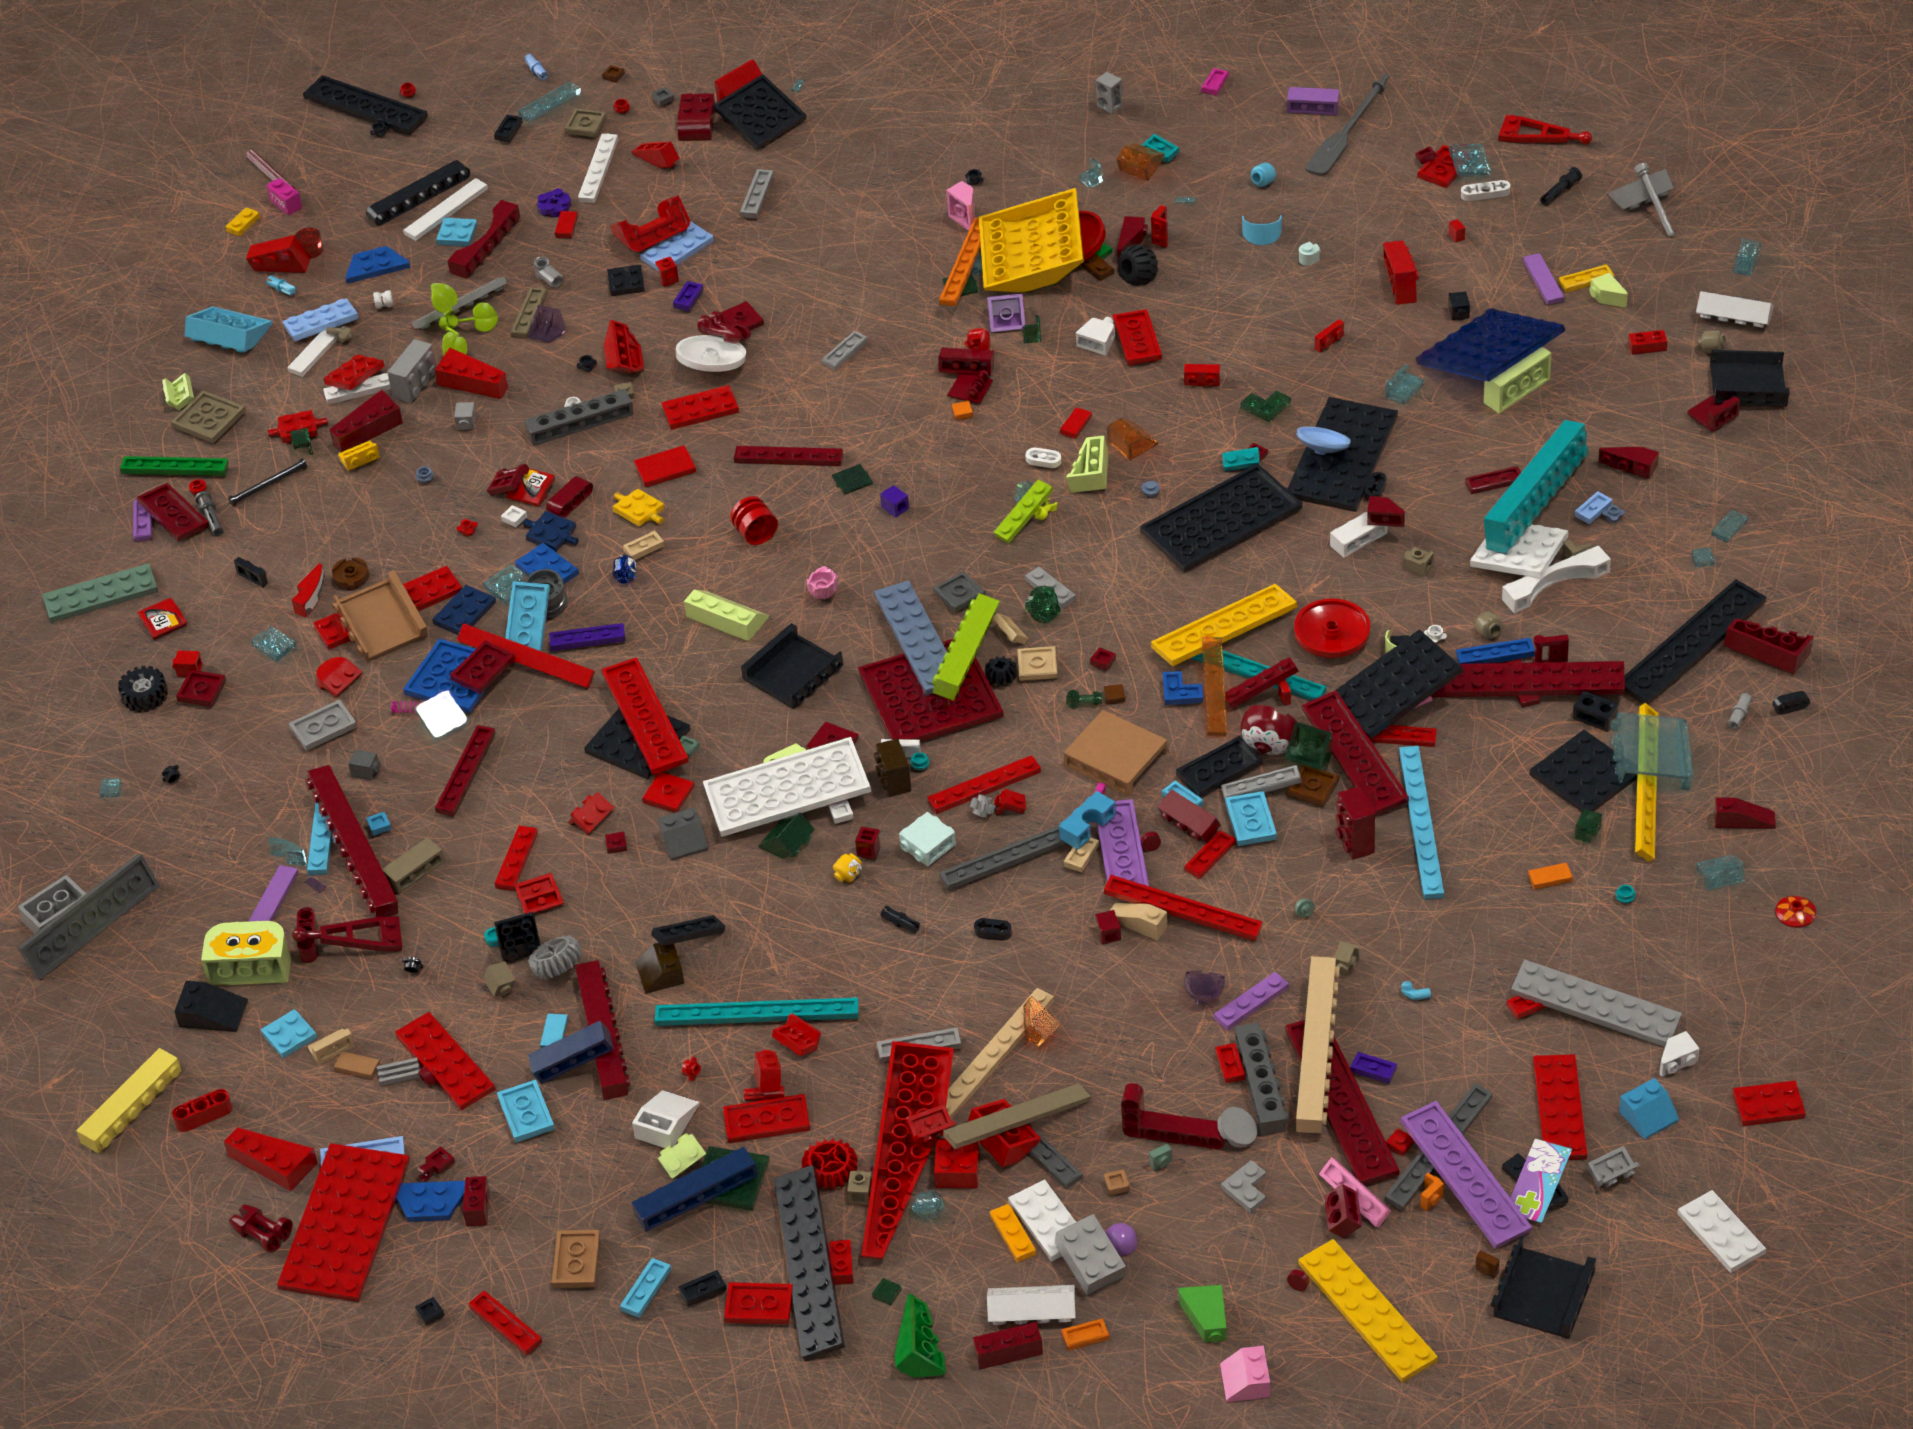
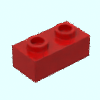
[1628,330,1668,355]
[1184,364,1221,386]
[829,1239,854,1285]

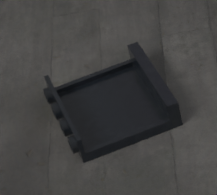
[741,623,843,709]

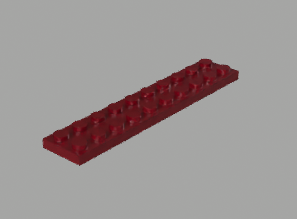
[1431,661,1625,698]
[1285,1020,1399,1185]

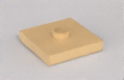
[1017,646,1058,681]

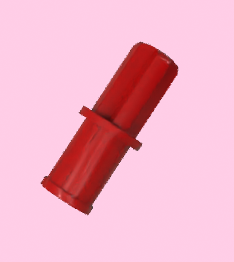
[743,1085,785,1101]

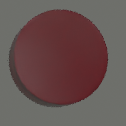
[1140,831,1161,851]
[418,1067,436,1087]
[1287,1269,1310,1291]

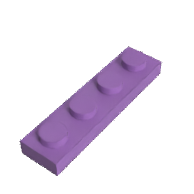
[1214,972,1289,1031]

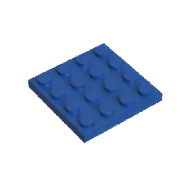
[403,639,490,713]

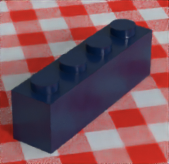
[528,1021,614,1084]

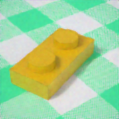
[225,207,260,237]

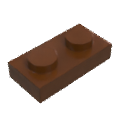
[1080,254,1114,281]

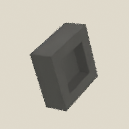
[652,87,674,106]

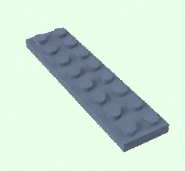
[874,580,947,695]

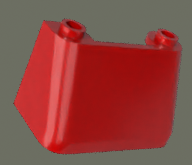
[610,195,690,252]

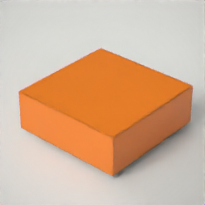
[952,401,973,420]

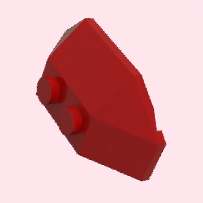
[603,319,644,373]

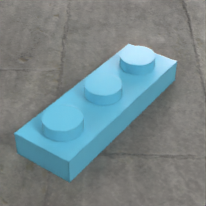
[620,1258,671,1318]

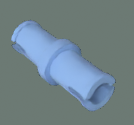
[524,54,549,81]

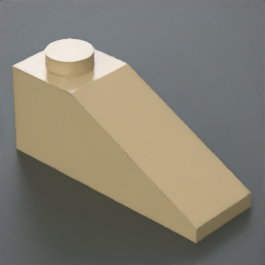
[1109,903,1168,941]

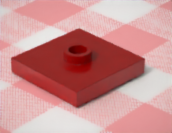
[642,772,695,813]

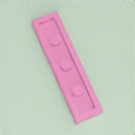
[1319,1157,1391,1228]

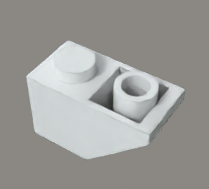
[1660,1031,1699,1077]

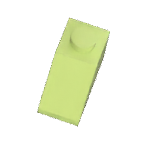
[1589,273,1628,307]

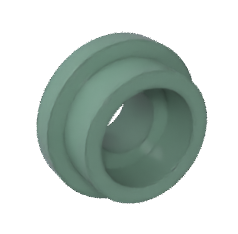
[1295,899,1315,918]

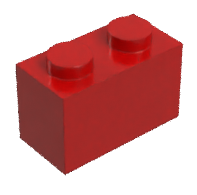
[754,1050,781,1092]

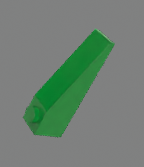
[895,1293,946,1378]

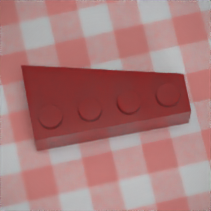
[435,347,508,399]

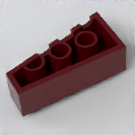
[1724,618,1814,674]

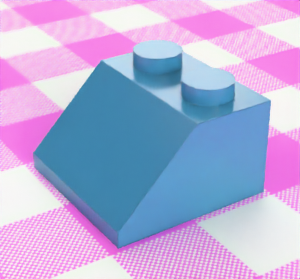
[1619,1078,1679,1140]

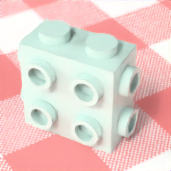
[899,812,956,866]

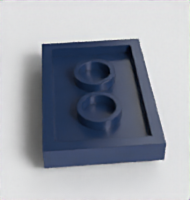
[432,585,496,635]

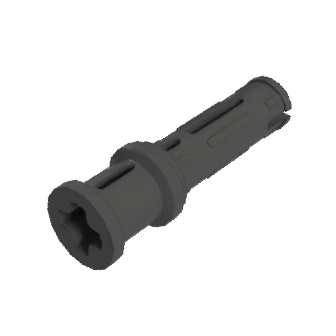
[195,491,224,537]

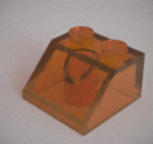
[1116,143,1165,181]
[1107,418,1158,460]

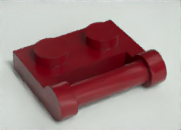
[487,464,529,496]
[1532,634,1569,663]

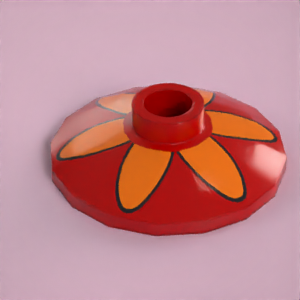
[1775,896,1816,928]

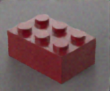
[1335,786,1375,860]

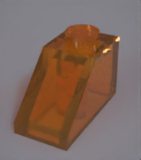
[1023,996,1061,1047]

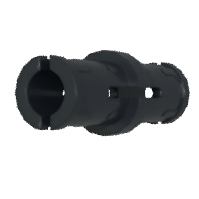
[881,905,920,934]

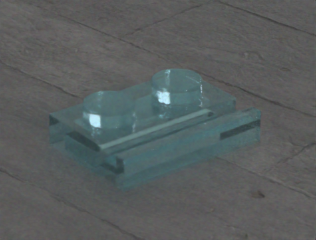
[251,625,297,662]

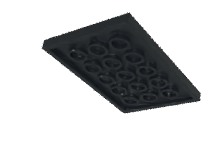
[1336,629,1464,739]

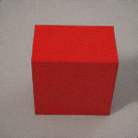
[1448,219,1465,243]

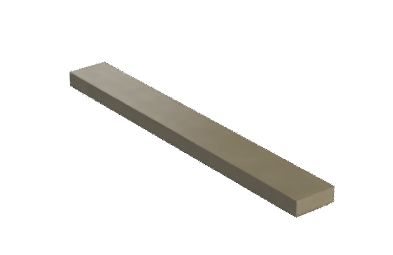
[943,1083,1091,1149]

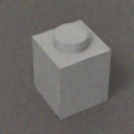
[454,402,476,430]

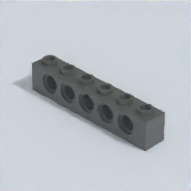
[524,389,634,446]
[1235,1022,1289,1136]

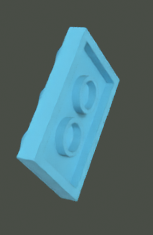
[1225,791,1277,846]
[497,1080,555,1143]

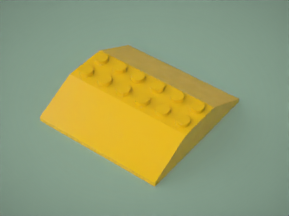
[979,188,1084,293]

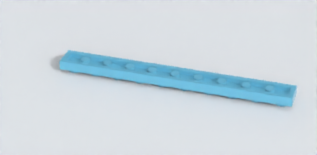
[1399,746,1444,900]

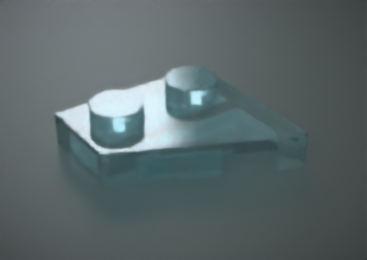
[483,564,524,605]

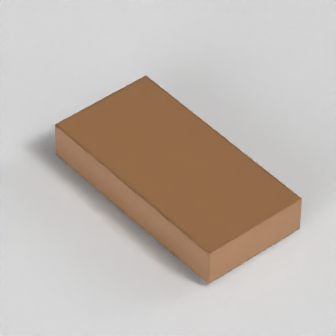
[334,1051,380,1079]

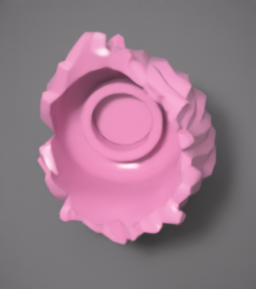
[807,566,838,600]

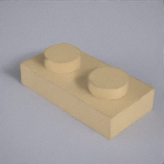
[623,531,664,560]
[993,613,1029,644]
[1064,838,1099,873]

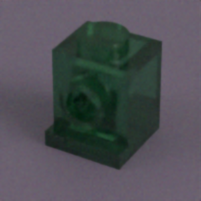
[1575,809,1602,843]

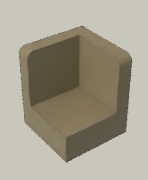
[1562,539,1592,559]

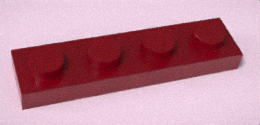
[1223,657,1299,709]

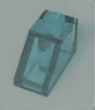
[1733,238,1762,276]

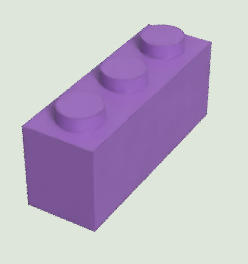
[1287,87,1339,115]

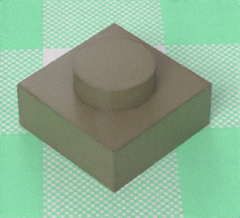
[614,382,635,399]

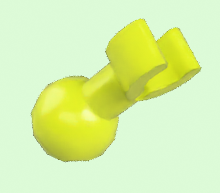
[1034,499,1058,521]

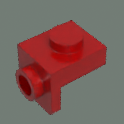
[655,257,679,287]
[994,788,1026,815]

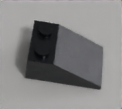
[174,980,248,1032]

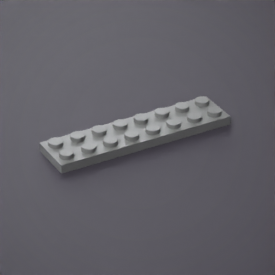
[1510,959,1682,1047]

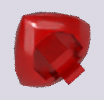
[964,328,991,350]

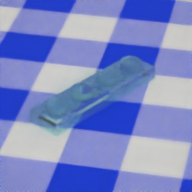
[518,81,581,123]

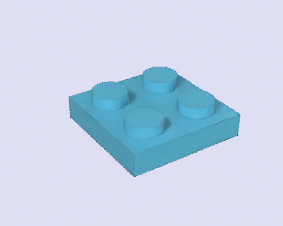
[436,218,478,246]
[261,1009,317,1058]

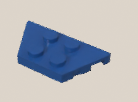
[345,246,410,284]
[396,1181,465,1222]

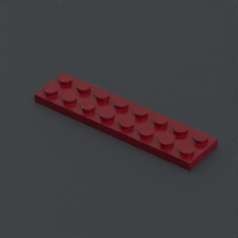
[1302,690,1409,817]

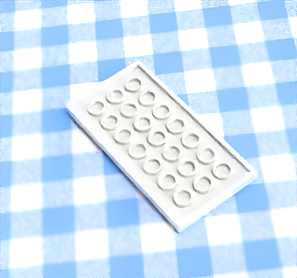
[703,737,871,837]

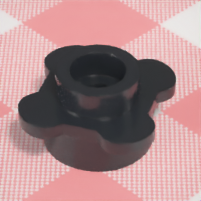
[370,121,389,136]
[965,169,984,185]
[576,355,597,372]
[162,765,181,783]
[402,957,423,973]

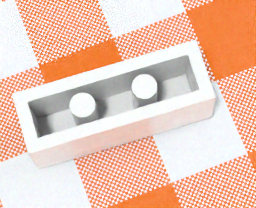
[1330,512,1388,558]

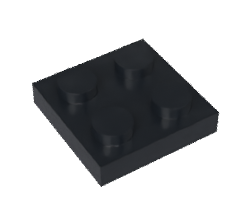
[607,264,645,296]

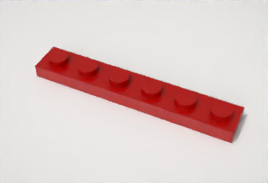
[927,755,1041,814]

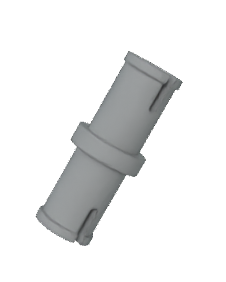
[1727,693,1753,730]

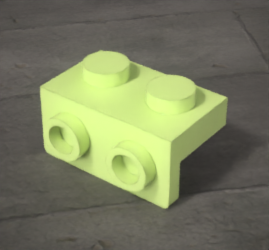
[162,373,194,411]
[658,1133,707,1179]

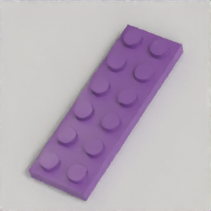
[1097,799,1149,897]

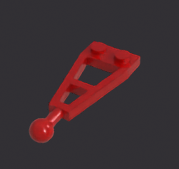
[1498,115,1592,145]

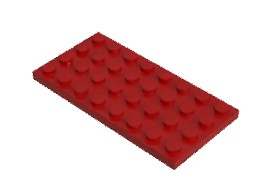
[277,1143,410,1302]

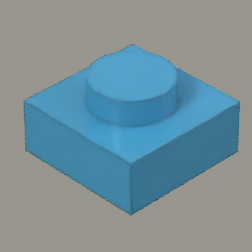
[366,812,392,836]

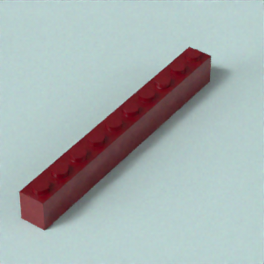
[305,765,398,917]

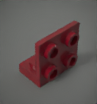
[1687,395,1740,432]

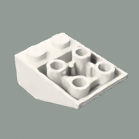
[632,1090,700,1148]

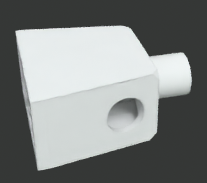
[1076,317,1115,356]

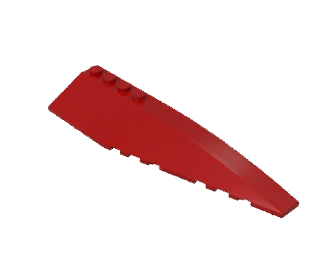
[861,1041,954,1260]

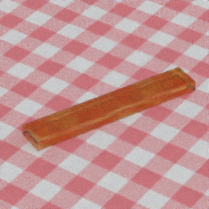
[1202,637,1227,736]

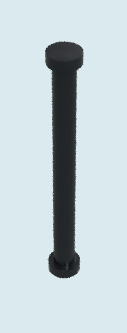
[228,458,307,506]

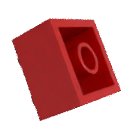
[934,1139,980,1188]

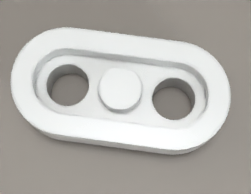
[1026,448,1061,468]

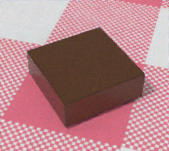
[602,65,625,83]
[1104,684,1125,705]

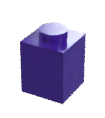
[880,485,909,518]

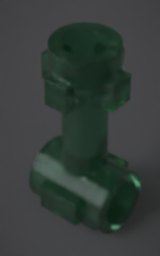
[1066,690,1102,709]

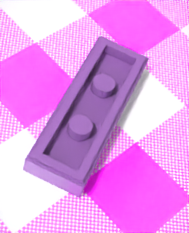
[133,500,152,542]

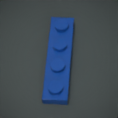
[1455,638,1535,664]

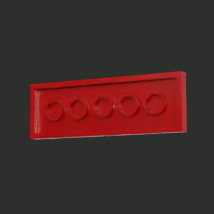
[395,1012,496,1111]
[1533,1054,1587,1160]

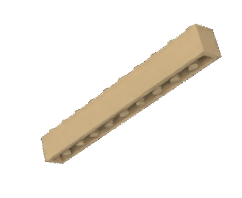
[1296,956,1340,1134]

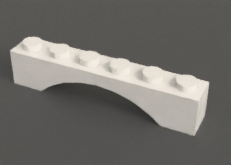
[1502,546,1611,614]

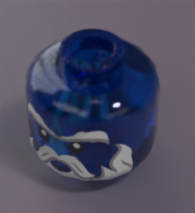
[612,555,637,584]

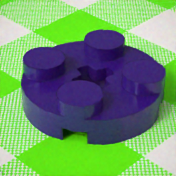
[537,188,571,217]

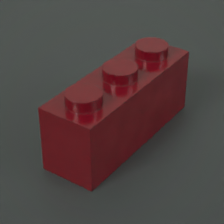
[938,347,994,376]
[1157,789,1221,844]
[973,1322,1043,1370]

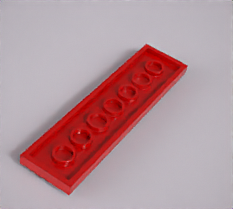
[313,565,462,650]
[601,657,689,775]

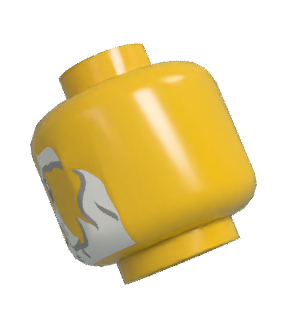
[833,853,862,883]

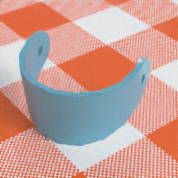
[1242,215,1282,245]

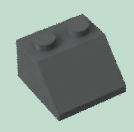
[658,807,709,861]

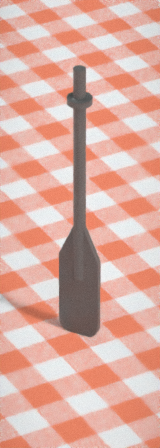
[1306,73,1390,176]

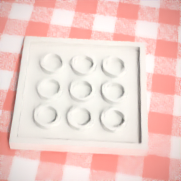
[1470,524,1568,578]

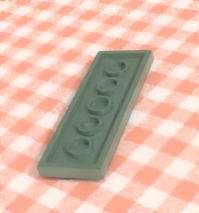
[42,563,158,623]

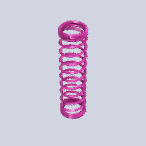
[391,700,441,713]

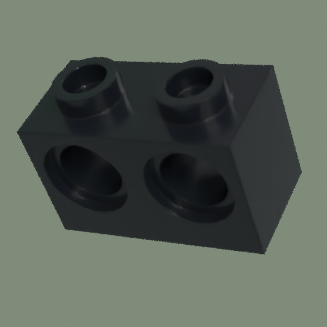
[1573,691,1619,732]

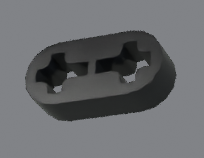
[1365,472,1386,501]
[1772,691,1810,715]
[974,918,1012,941]

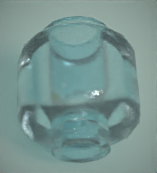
[911,1190,944,1220]

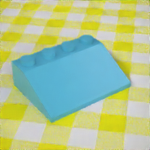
[185,306,273,352]

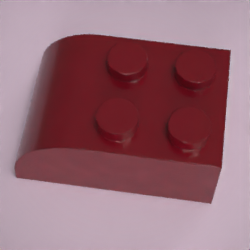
[677,93,716,141]

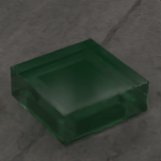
[872,1278,902,1306]

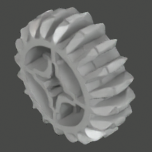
[528,935,582,979]

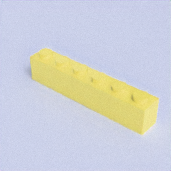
[76,1048,182,1153]

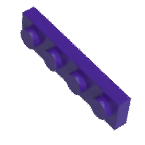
[549,623,626,651]

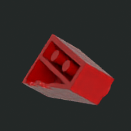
[246,235,310,273]

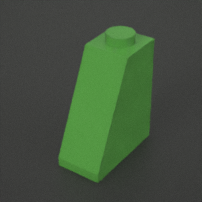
[1178,1285,1227,1343]

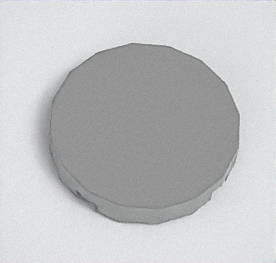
[1217,1107,1257,1148]

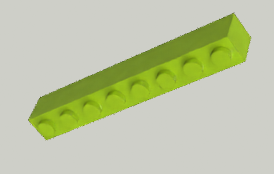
[932,593,1000,701]

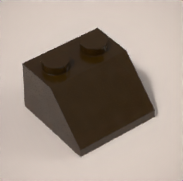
[636,943,685,994]

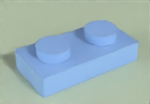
[1575,491,1613,524]

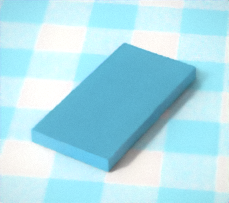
[505,581,550,651]

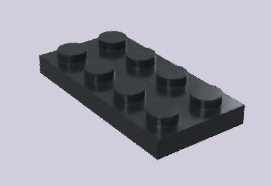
[1176,736,1262,797]

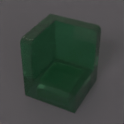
[1022,315,1041,344]
[290,428,313,455]

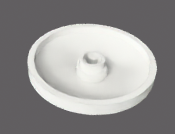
[675,335,746,372]

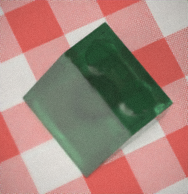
[1285,721,1333,771]
[758,812,815,859]

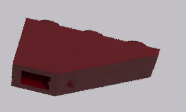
[1598,447,1659,479]

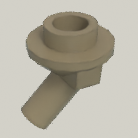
[326,326,352,343]

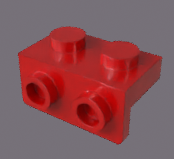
[1151,205,1168,248]
[568,792,614,834]
[771,1013,821,1056]
[905,1104,956,1144]

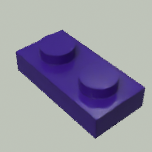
[673,281,704,311]
[1350,1052,1397,1084]

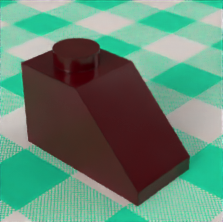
[1367,496,1405,527]

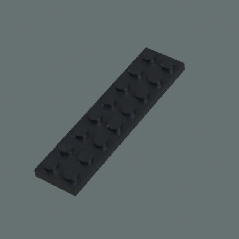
[303,75,428,135]

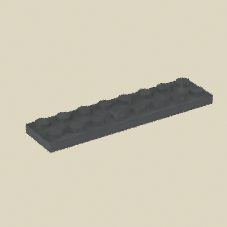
[17,854,160,980]

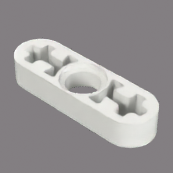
[1461,180,1510,201]

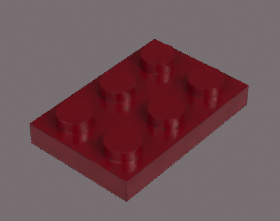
[450,640,515,694]

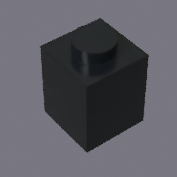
[1448,291,1470,320]

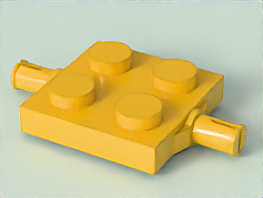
[613,489,664,527]

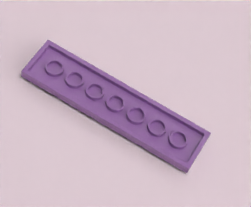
[1400,1101,1532,1249]

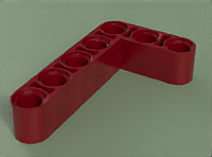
[1121,1083,1225,1149]

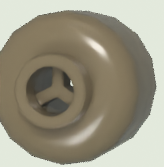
[1698,330,1726,354]
[1475,611,1503,639]

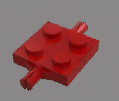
[267,410,328,443]

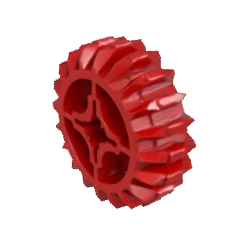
[801,1138,858,1191]

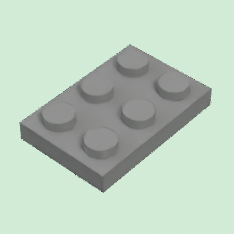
[289,699,357,751]

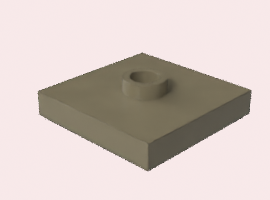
[564,108,607,137]

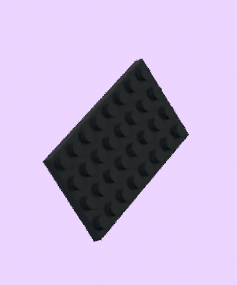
[1287,397,1398,512]
[1140,463,1302,572]

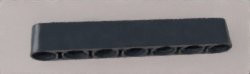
[366,160,470,226]

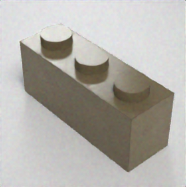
[382,837,445,894]

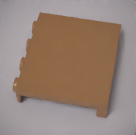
[332,570,427,662]
[1064,710,1168,797]

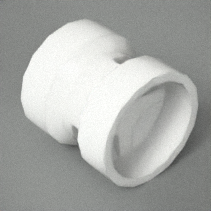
[373,290,393,310]

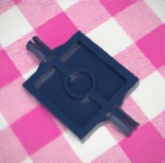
[523,511,579,552]

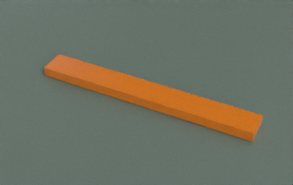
[939,217,981,307]

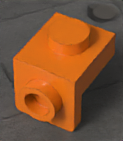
[1420,1173,1444,1211]

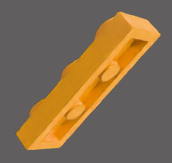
[989,1203,1036,1263]

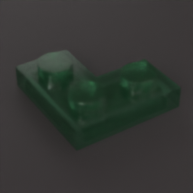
[1240,390,1291,422]

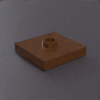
[1287,764,1339,807]

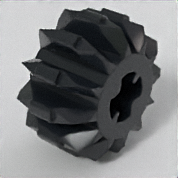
[985,655,1017,687]

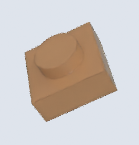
[1103,1169,1130,1196]

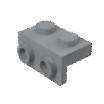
[1586,1146,1639,1188]

